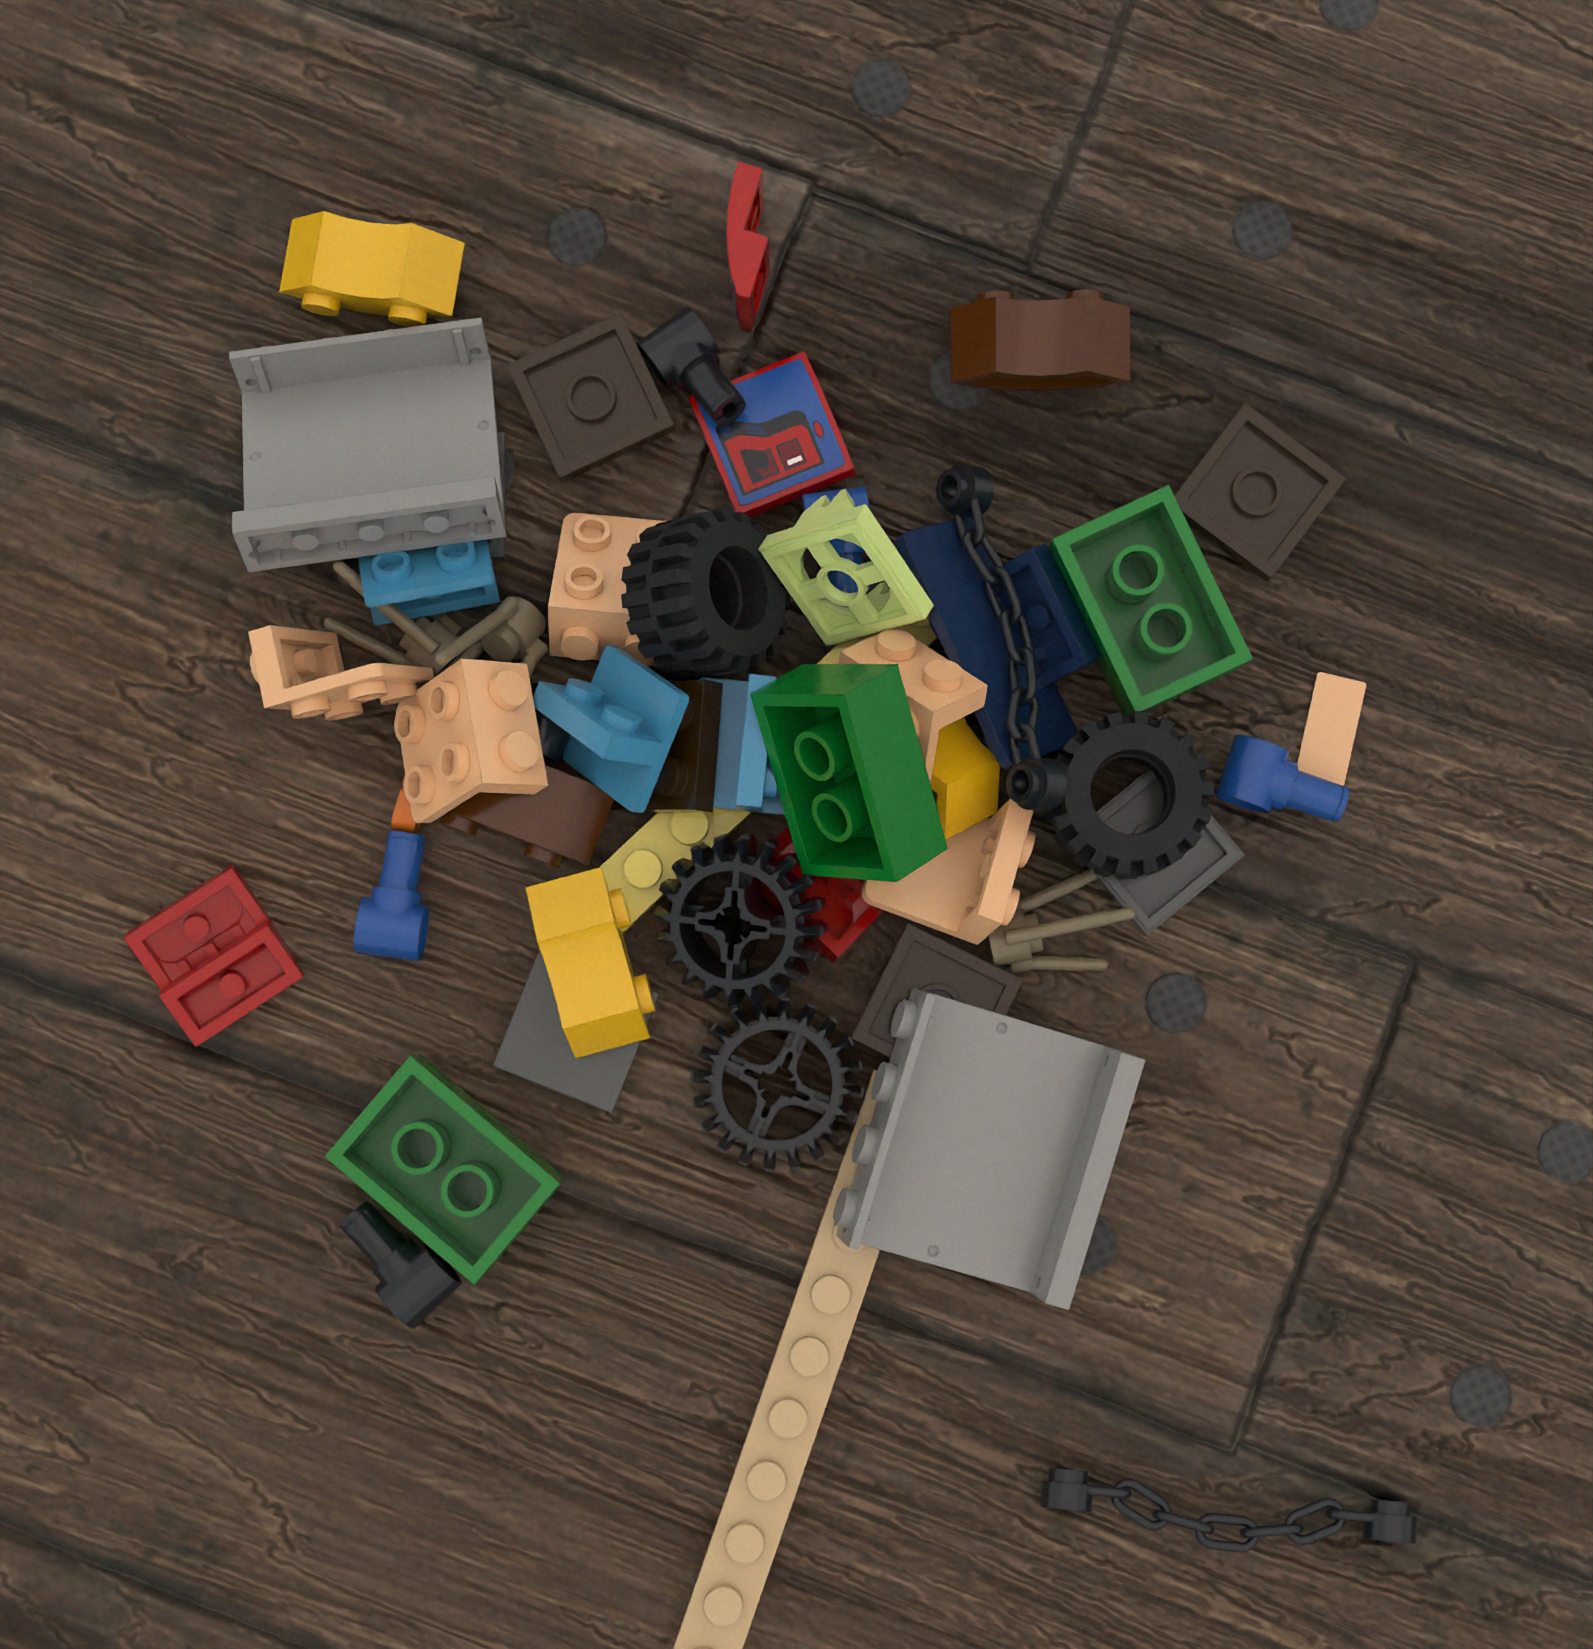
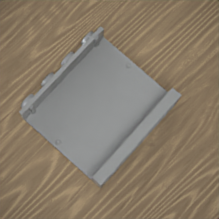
[229,317,507,572]
[833,987,1145,1310]

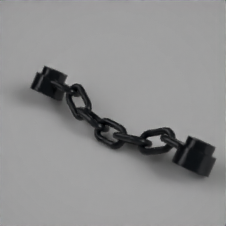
[936,464,1067,811]
[1040,1468,1417,1552]

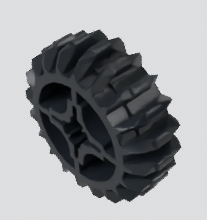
[653,833,828,1007]
[690,997,864,1172]

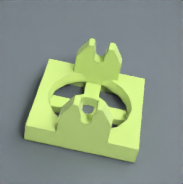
[758,489,934,646]

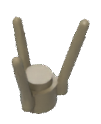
[323,560,463,677]
[435,596,548,678]
[988,869,1136,974]

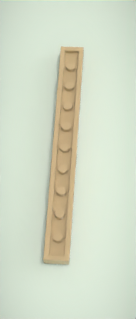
[673,1069,880,1649]

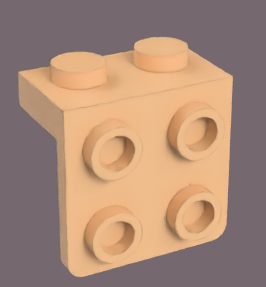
[548,513,665,666]
[248,625,435,721]
[839,627,988,785]
[394,659,548,823]
[862,798,1036,945]

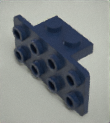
[895,516,1101,770]

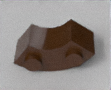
[951,289,1130,391]
[439,765,614,868]

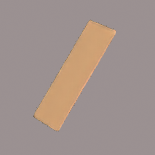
[1297,672,1366,786]

